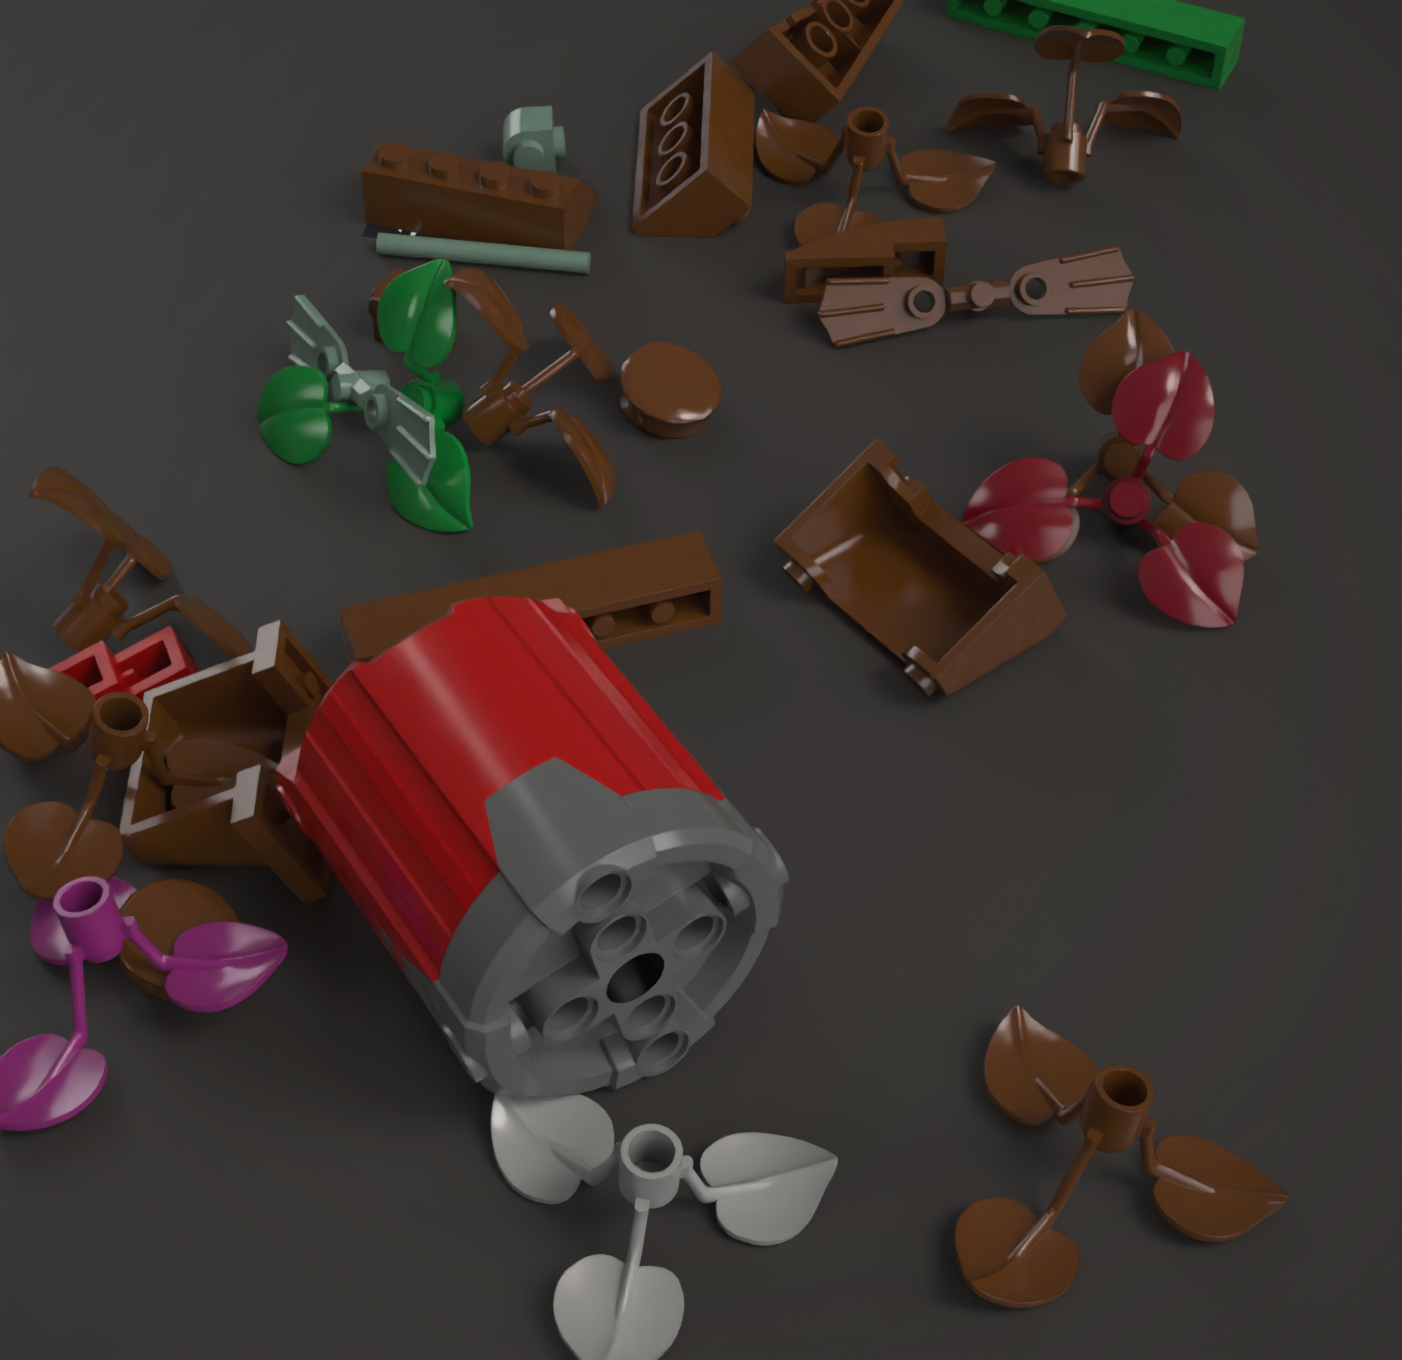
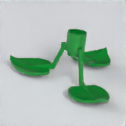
[257,259,474,532]

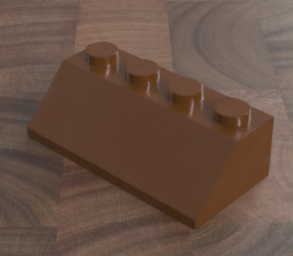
[632,50,755,238]
[361,142,599,251]

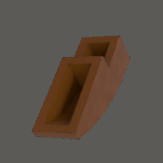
[783,216,947,304]

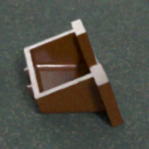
[119,619,334,904]

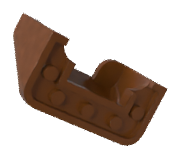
[774,439,1068,698]

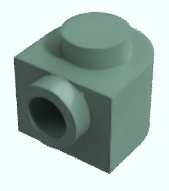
[503,105,566,172]

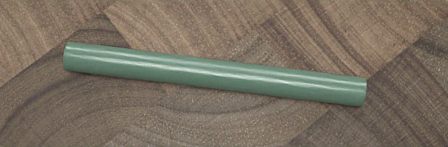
[376,233,591,274]

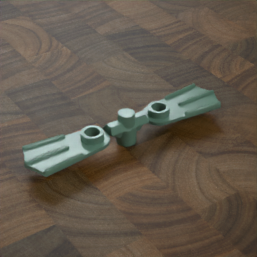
[286,295,437,486]

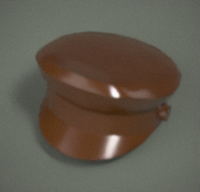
[620,341,722,438]
[119,878,239,1001]

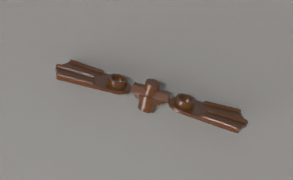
[817,245,1135,348]

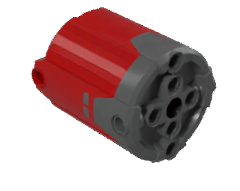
[275,596,789,1097]

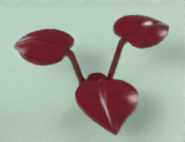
[963,350,1244,628]

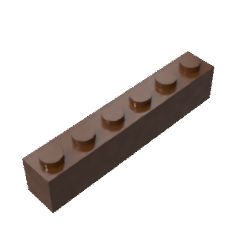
[339,530,723,666]

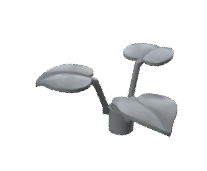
[491,1094,838,1360]

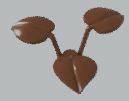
[947,25,1182,184]
[755,106,995,247]
[443,268,617,509]
[975,308,1259,563]
[29,467,254,659]
[0,652,278,902]
[953,1005,1289,1308]

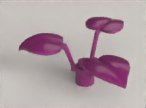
[0,876,289,1131]

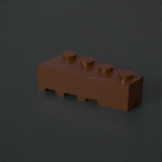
[731,0,905,123]

